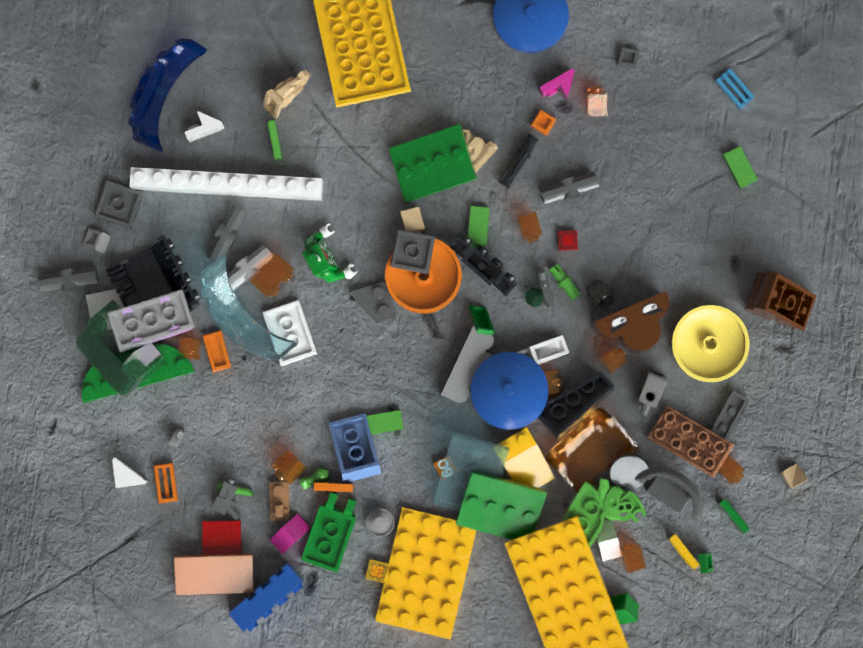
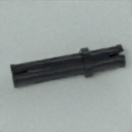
[499,134,539,188]

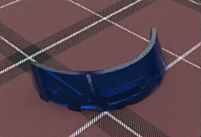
[128,38,207,153]

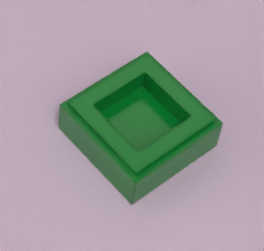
[698,552,714,573]

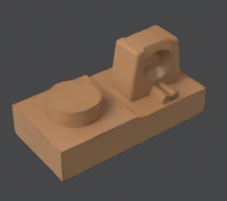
[269,482,290,521]

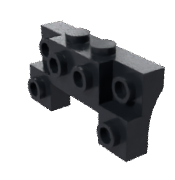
[449,233,517,297]

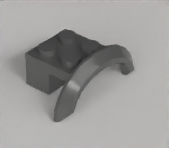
[634,467,703,523]

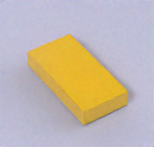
[668,534,699,569]

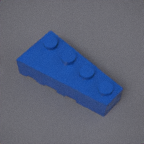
[229,563,305,632]

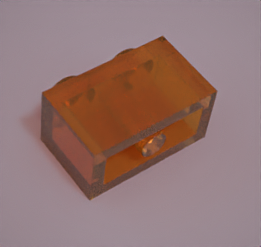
[250,254,294,299]

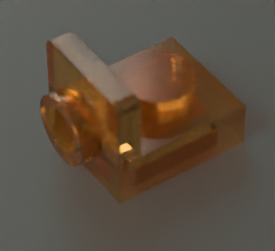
[586,87,607,117]

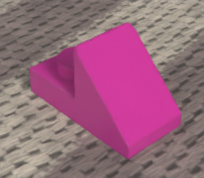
[539,68,575,100]

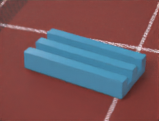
[715,69,755,110]

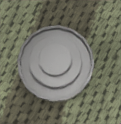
[366,508,395,537]

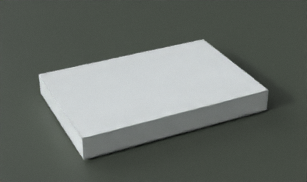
[262,299,317,366]

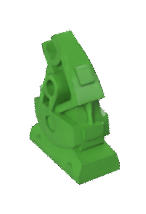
[597,479,646,523]

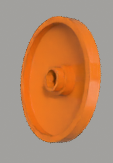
[385,239,462,314]

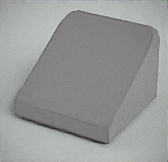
[82,228,110,253]

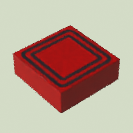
[558,230,578,251]

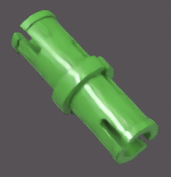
[549,264,581,301]

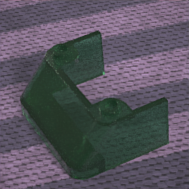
[76,300,167,396]

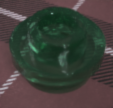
[525,288,543,307]

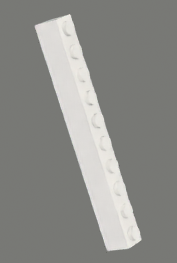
[129,167,323,201]

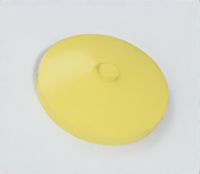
[672,305,750,382]

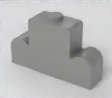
[441,325,494,404]

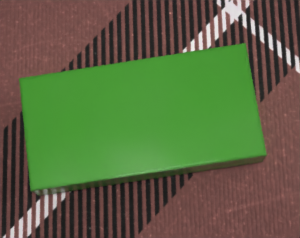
[267,120,283,161]
[723,146,758,189]
[468,206,490,246]
[366,410,404,435]

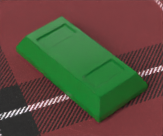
[468,305,495,335]

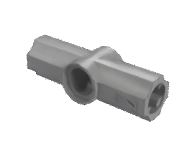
[220,244,275,294]

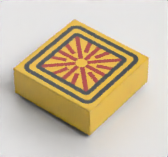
[366,559,389,583]

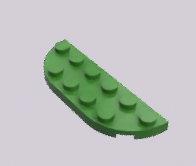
[561,481,605,548]

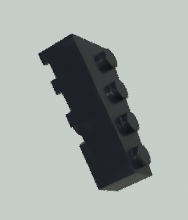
[537,372,615,441]

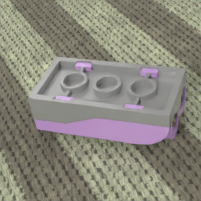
[108,290,194,353]

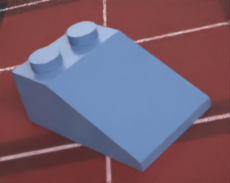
[328,413,381,483]

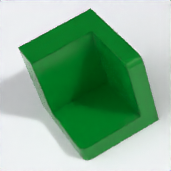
[610,593,639,625]

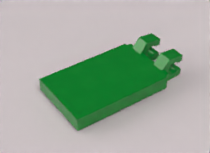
[301,492,357,573]

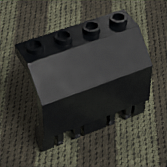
[105,235,201,312]

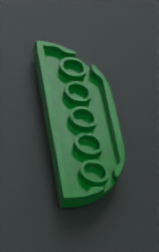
[81,344,195,403]

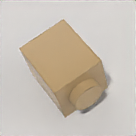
[401,207,425,234]

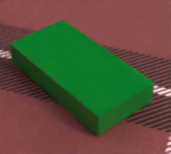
[717,499,750,534]

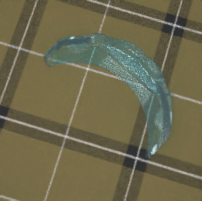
[200,254,297,362]

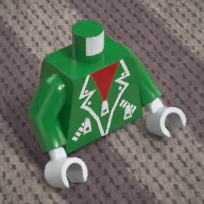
[302,223,357,283]

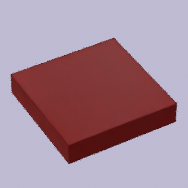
[202,521,242,555]

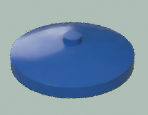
[493,0,569,53]
[471,352,548,430]

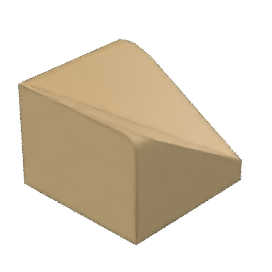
[780,463,808,489]

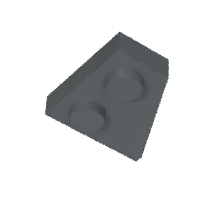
[350,282,396,324]

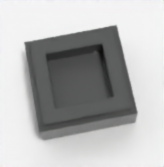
[617,46,640,70]

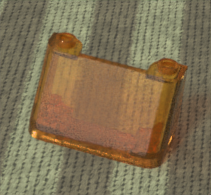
[545,408,640,494]

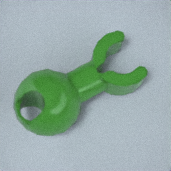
[299,467,329,490]

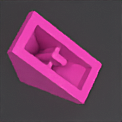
[270,514,311,554]

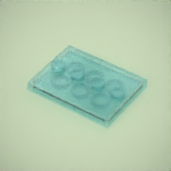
[433,432,509,511]

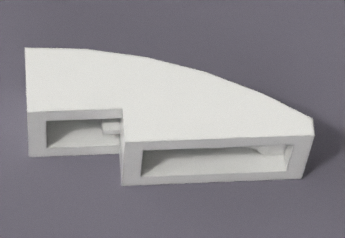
[517,335,569,365]

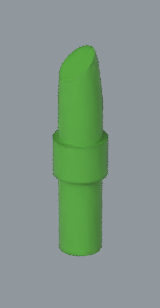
[217,482,254,496]

